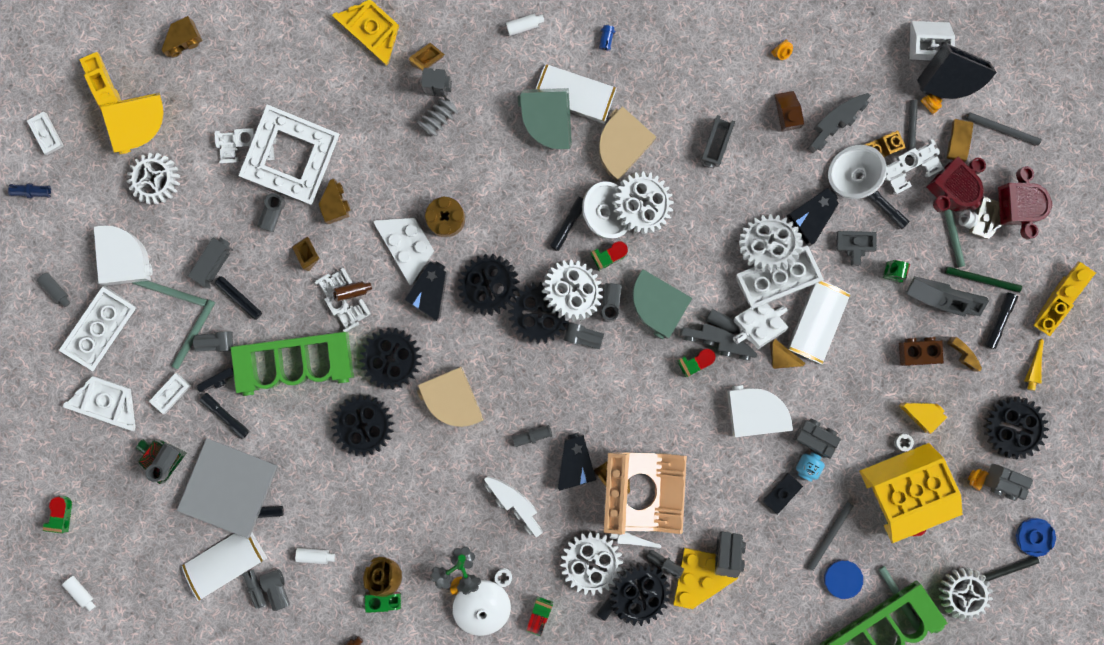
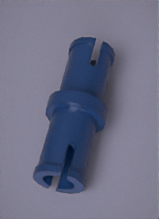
[8,183,51,198]

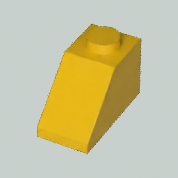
[899,403,947,434]

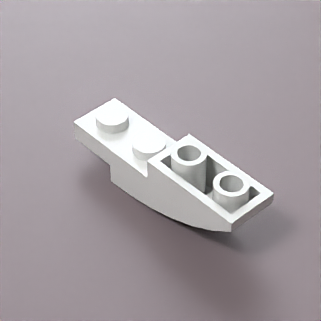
[484,476,543,537]

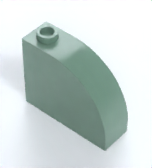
[518,88,572,149]
[632,269,692,340]

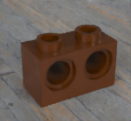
[899,337,944,366]

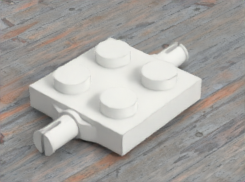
[733,303,788,349]

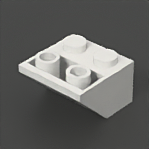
[909,21,955,60]

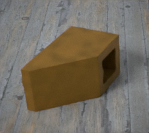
[162,16,203,57]
[319,179,351,224]

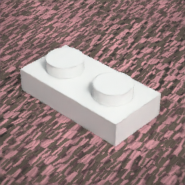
[27,112,64,155]
[149,373,191,414]

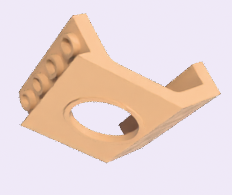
[604,452,687,535]

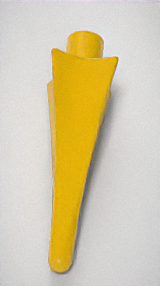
[1024,339,1044,391]

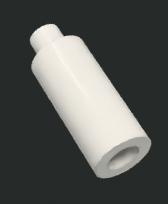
[506,14,545,36]
[295,548,336,564]
[62,576,96,612]

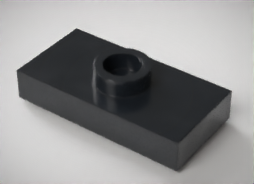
[196,368,234,392]
[763,473,803,515]

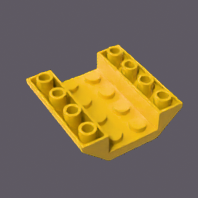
[859,443,963,544]

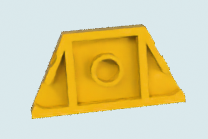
[332,0,399,66]

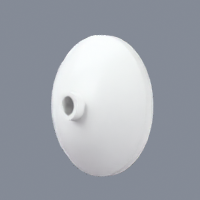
[828,145,887,199]
[582,182,633,239]
[453,580,511,636]

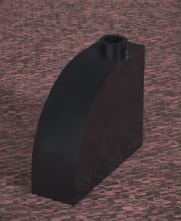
[917,43,997,99]

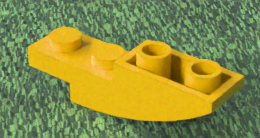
[79,52,121,111]
[1033,261,1096,336]

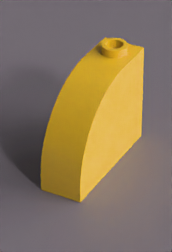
[101,92,163,154]

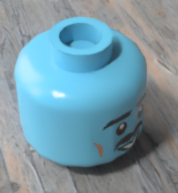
[796,452,825,482]

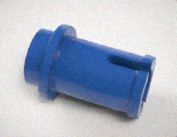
[599,25,616,51]

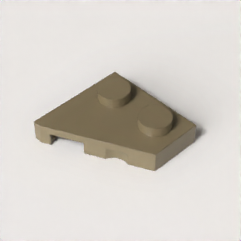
[969,196,1002,239]

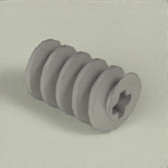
[417,95,459,136]

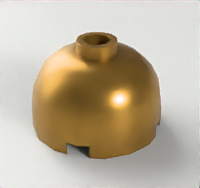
[363,557,402,597]

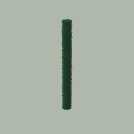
[945,266,1022,293]

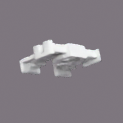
[214,128,276,163]
[885,139,944,194]
[315,268,371,332]

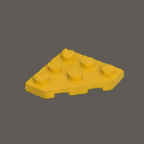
[673,547,738,609]

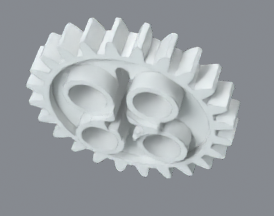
[612,171,674,234]
[739,214,803,273]
[542,260,603,322]
[560,531,623,595]

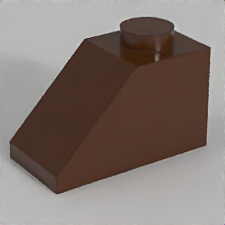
[774,91,804,132]

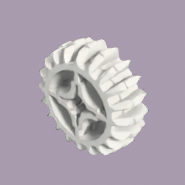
[127,153,180,205]
[938,567,993,621]

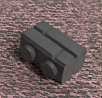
[421,68,452,97]
[793,418,841,459]
[984,464,1033,501]
[714,531,746,578]

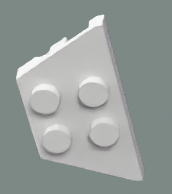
[374,218,435,286]
[63,376,136,431]

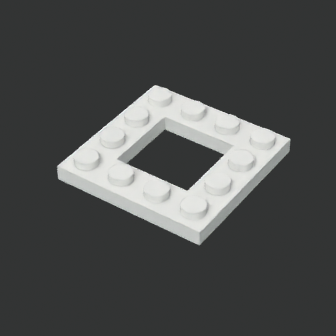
[239,105,340,205]

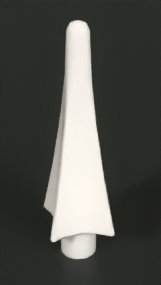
[609,531,661,549]

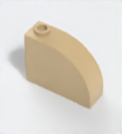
[599,106,656,182]
[417,367,484,427]

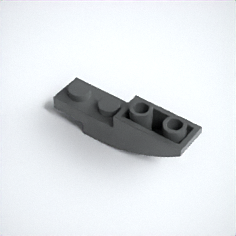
[808,93,871,153]
[906,276,989,317]
[680,324,757,361]

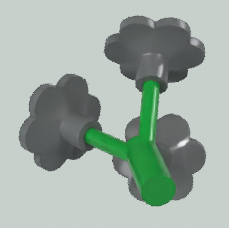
[431,546,481,595]

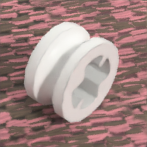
[958,210,978,229]
[894,434,914,451]
[495,568,512,587]

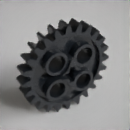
[458,254,520,316]
[508,282,569,344]
[359,328,423,390]
[331,394,395,457]
[983,397,1049,459]
[609,562,671,626]

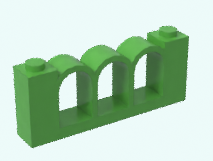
[231,332,354,396]
[820,580,948,645]

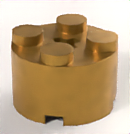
[425,196,465,237]

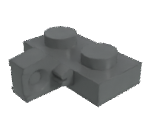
[836,231,877,266]

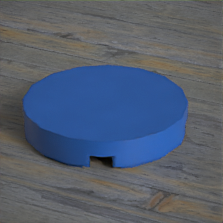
[1016,518,1056,557]
[824,560,863,599]

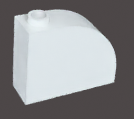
[94,226,153,286]
[727,385,793,437]

